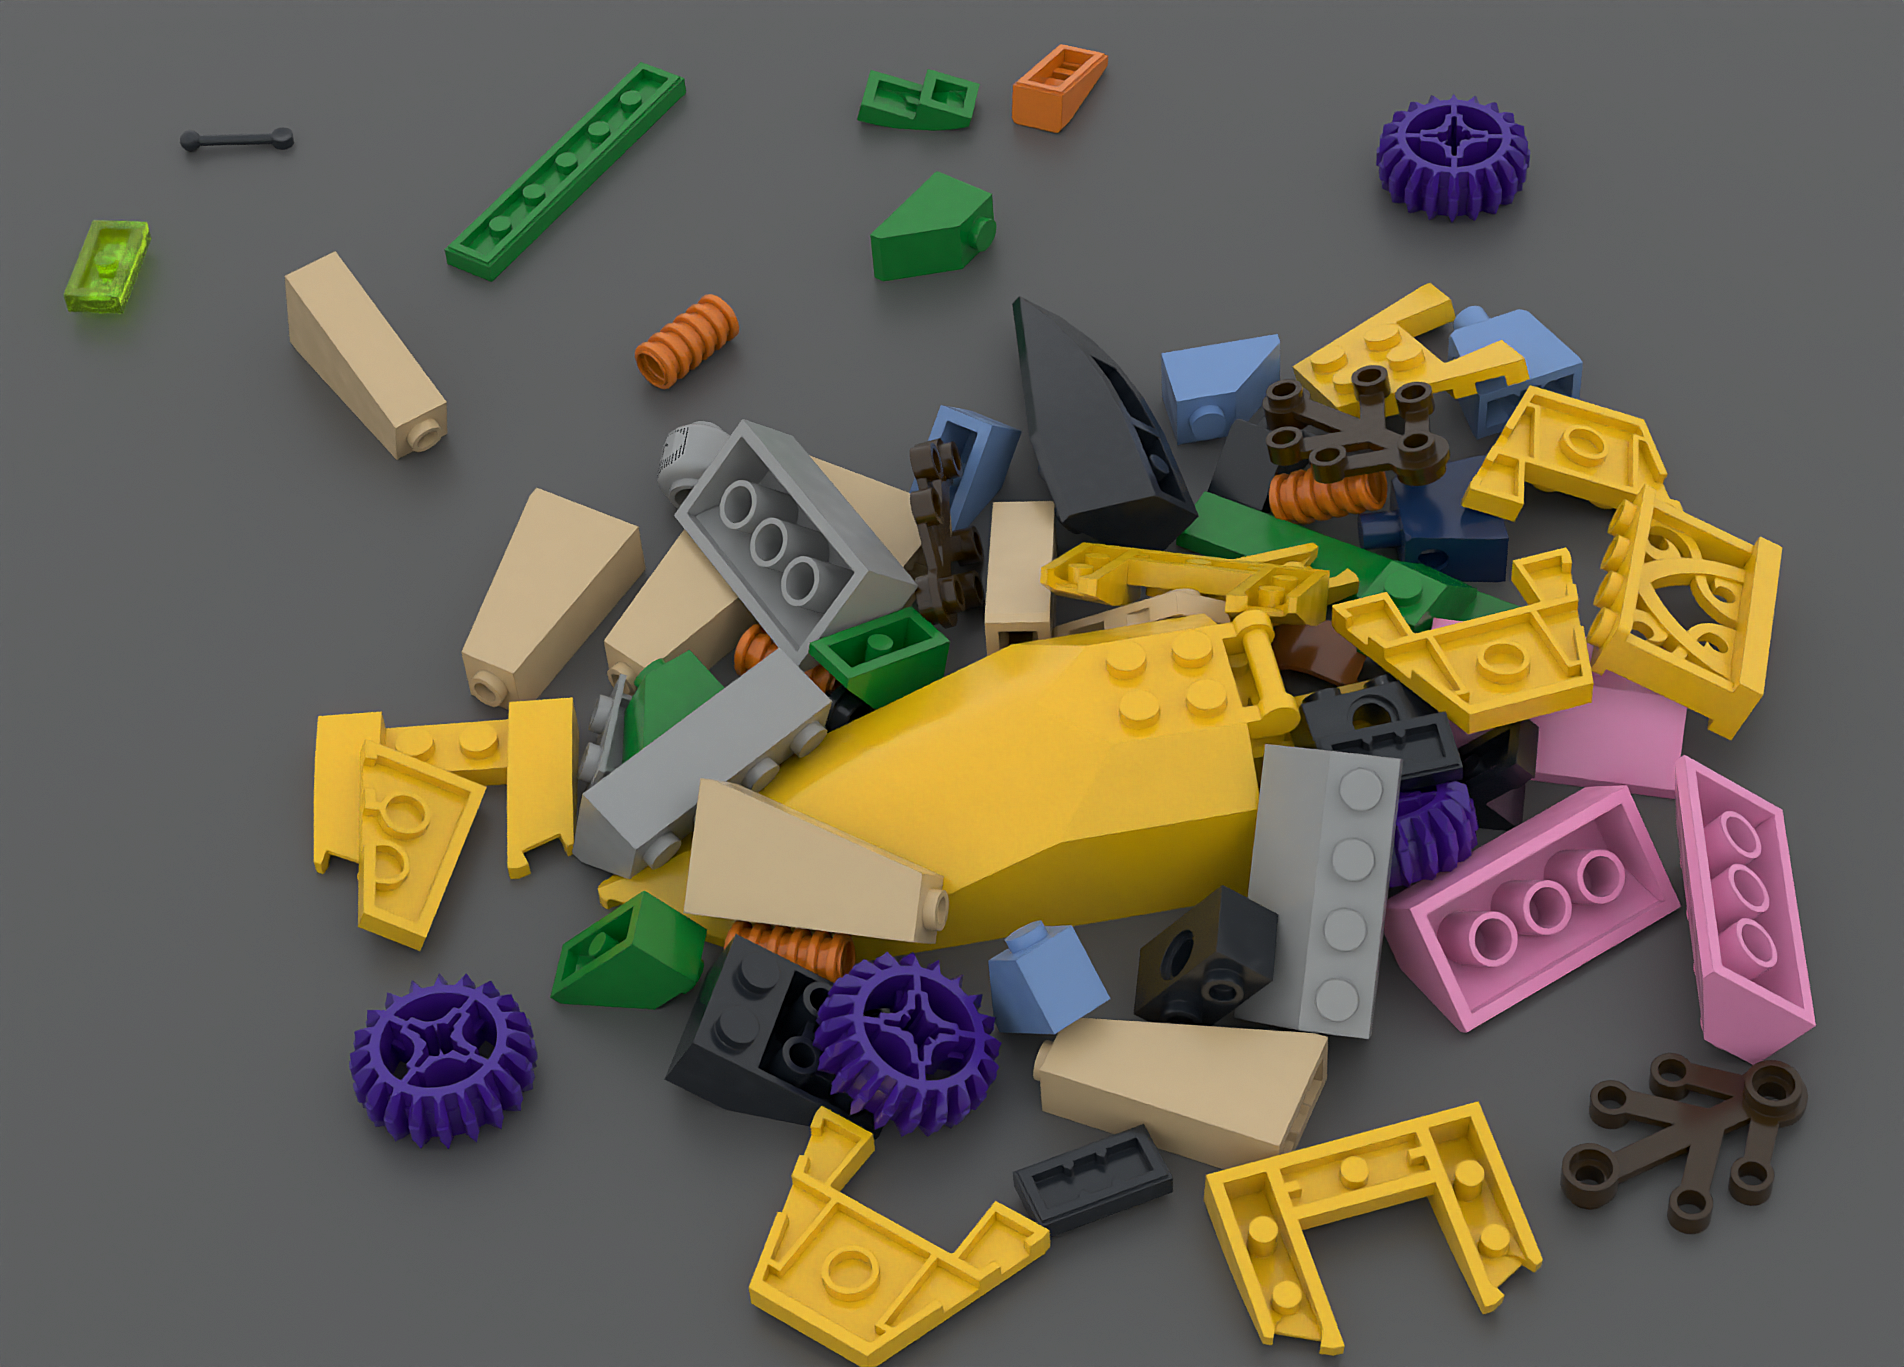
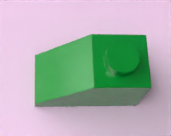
[870,171,997,282]
[1356,560,1477,657]
[808,606,950,710]
[622,650,724,764]
[550,890,707,1010]

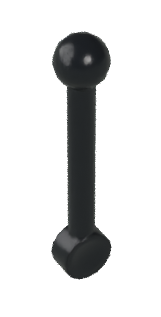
[180,127,294,152]

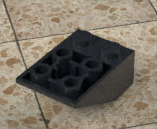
[664,934,890,1140]

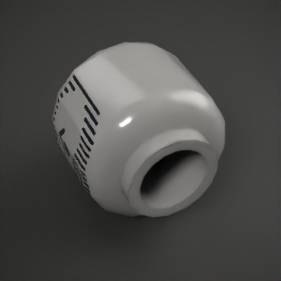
[657,421,730,509]

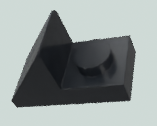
[1207,415,1317,514]
[1457,719,1539,831]

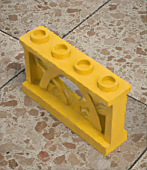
[1586,484,1782,740]

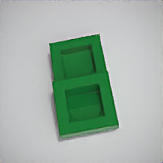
[857,69,980,131]

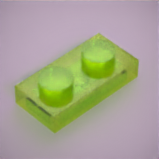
[63,220,152,314]

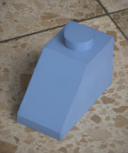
[1161,334,1280,445]
[909,405,1022,531]
[988,920,1110,1034]

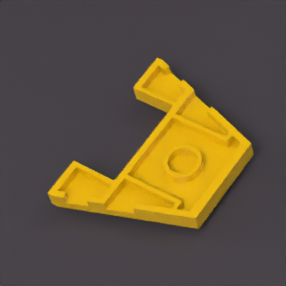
[1292,283,1530,419]
[1461,385,1684,558]
[1331,547,1594,734]
[749,1106,1051,1367]

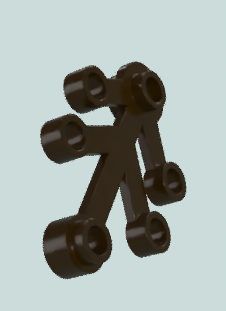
[1262,365,1450,486]
[910,438,985,629]
[1560,1053,1808,1234]

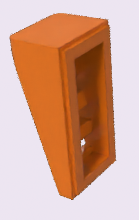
[1012,44,1108,133]

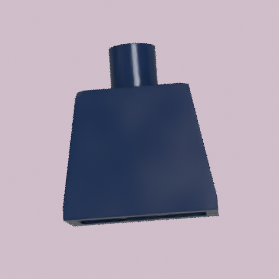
[1357,455,1509,582]

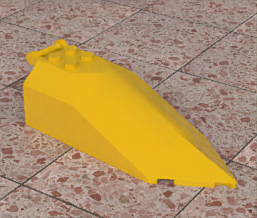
[598,610,1301,963]

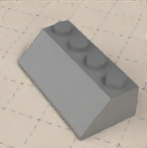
[674,419,918,672]
[572,647,832,879]
[1234,744,1403,1039]

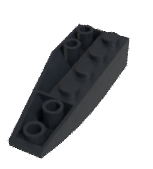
[1012,296,1199,551]

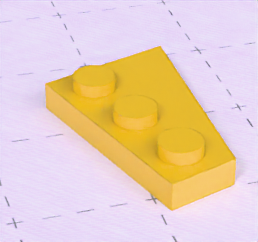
[358,738,487,951]

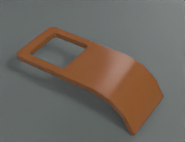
[1271,620,1367,687]

